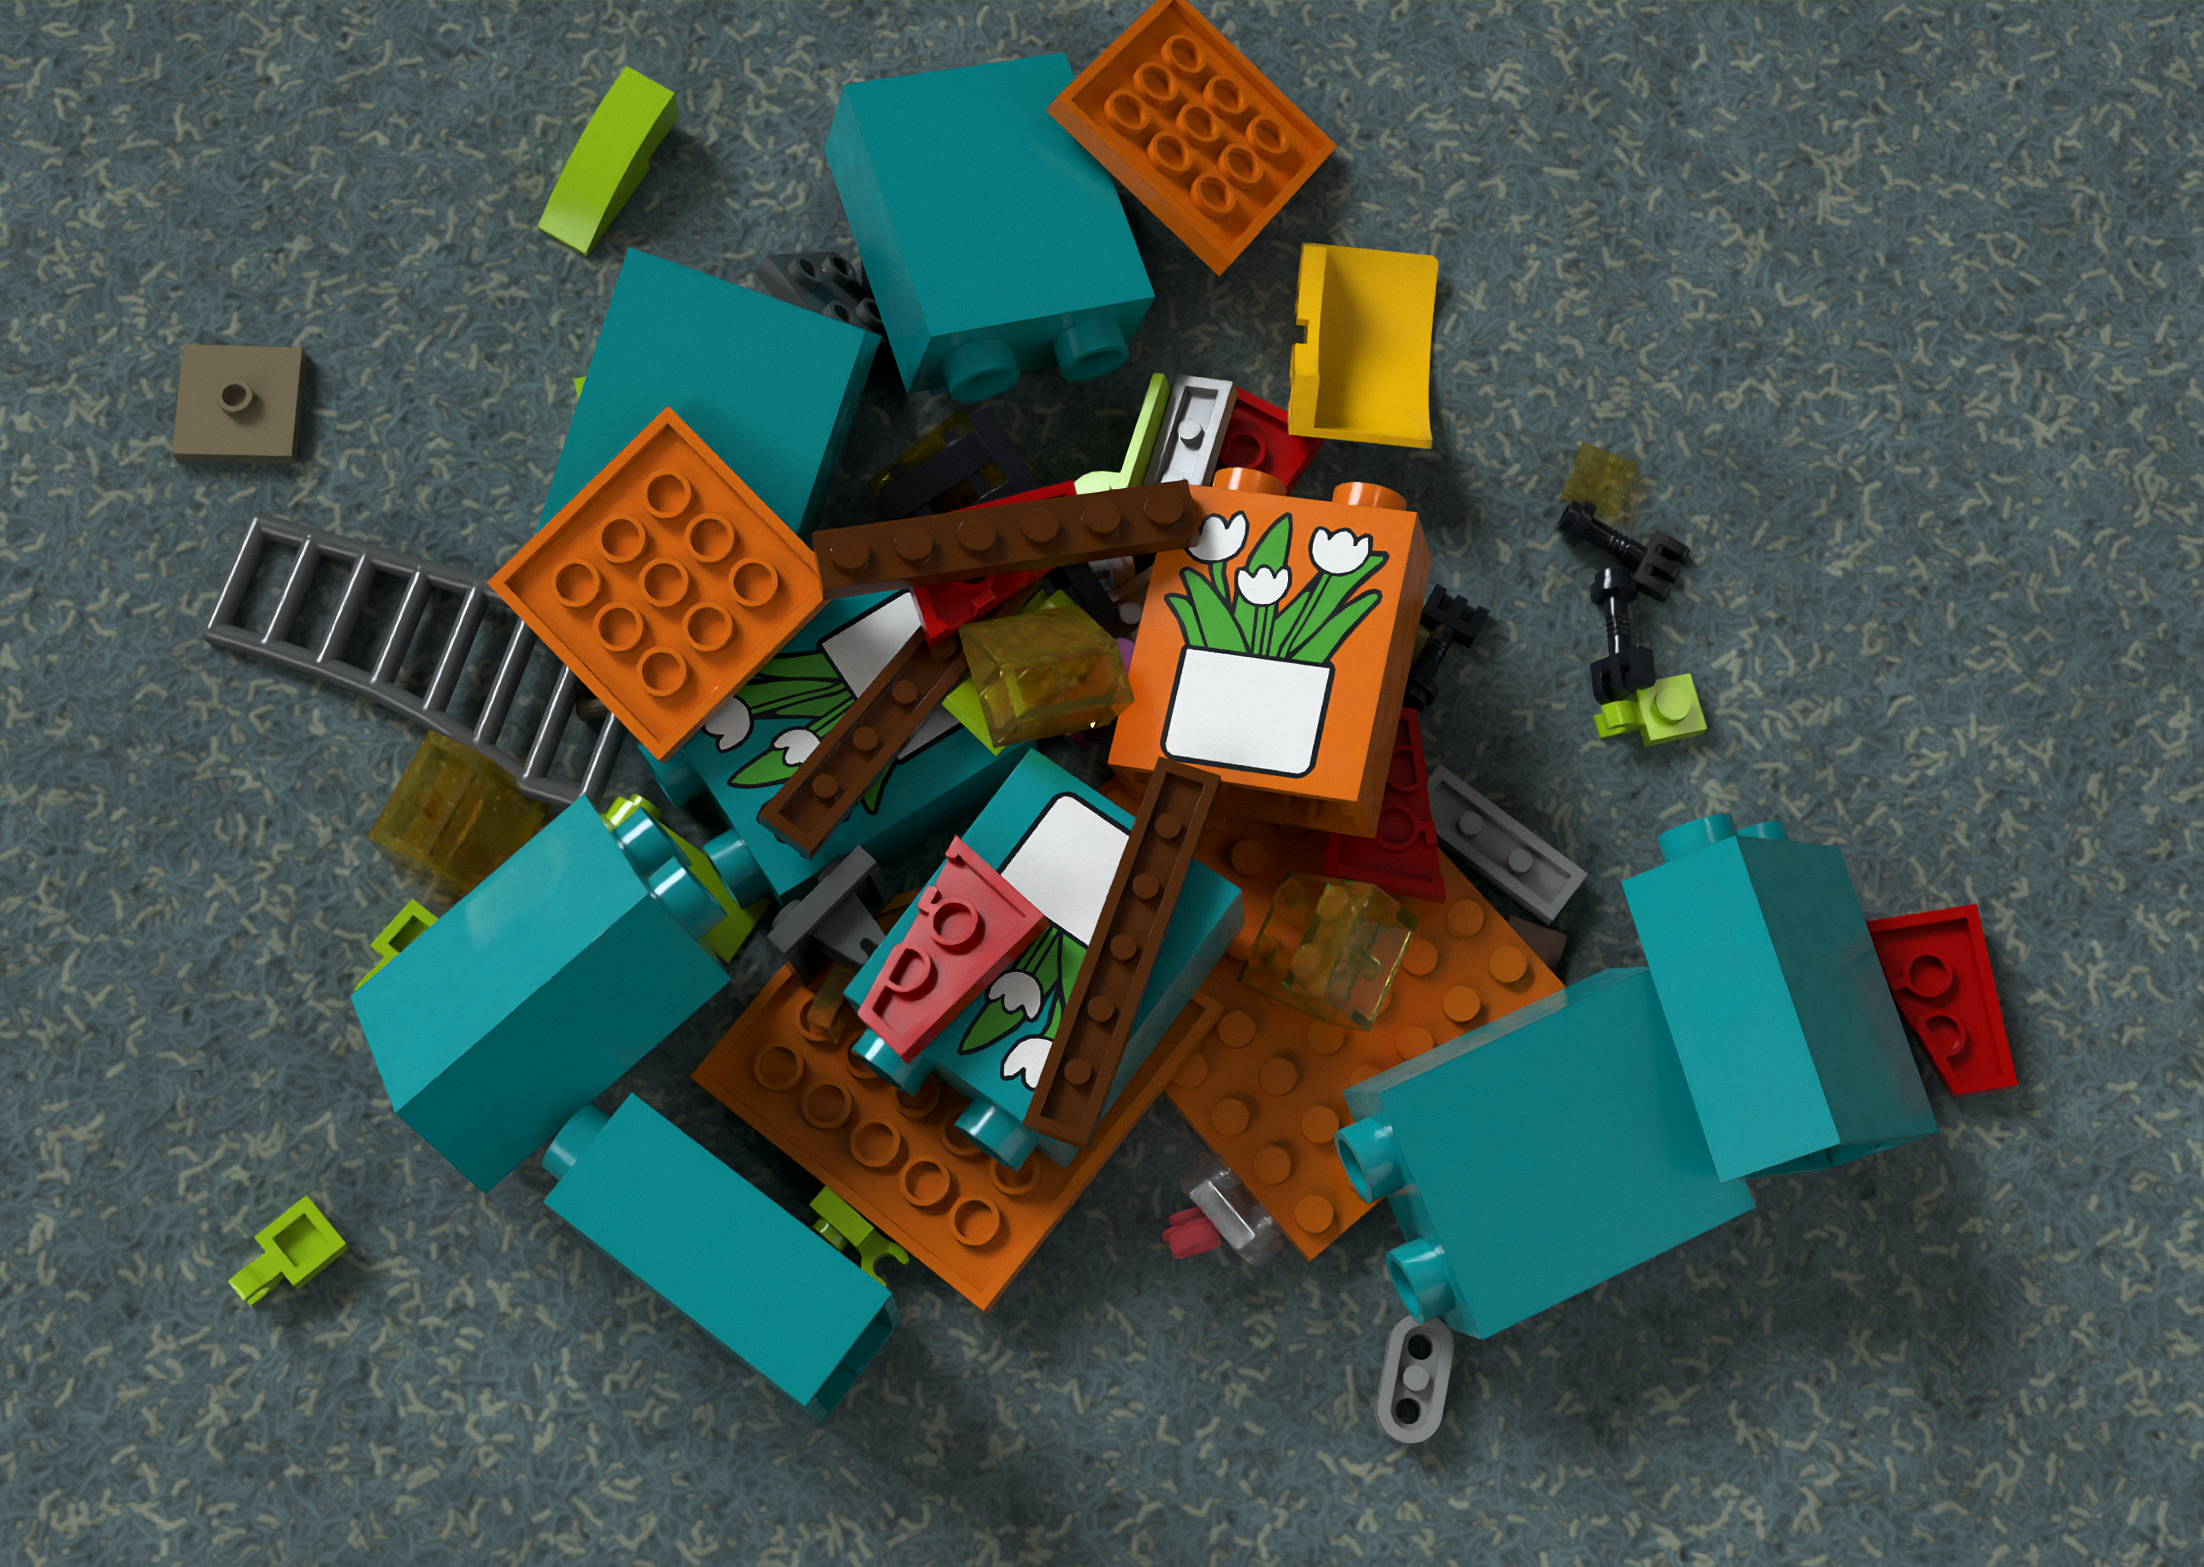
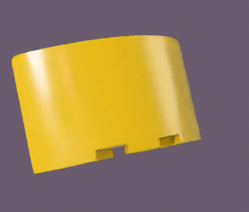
[1288,242,1439,449]

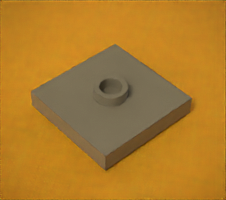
[171,344,306,464]

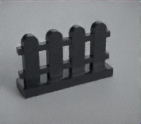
[878,404,1120,661]

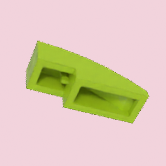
[538,66,680,257]

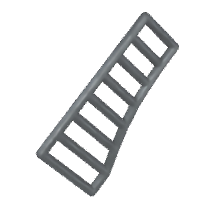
[202,514,628,809]

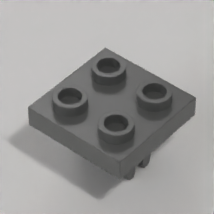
[754,252,892,357]
[766,845,895,987]

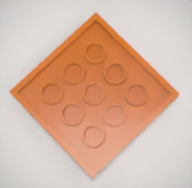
[1046,0,1337,276]
[486,406,832,764]

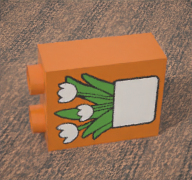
[1108,468,1432,839]

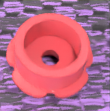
[1162,1207,1223,1259]

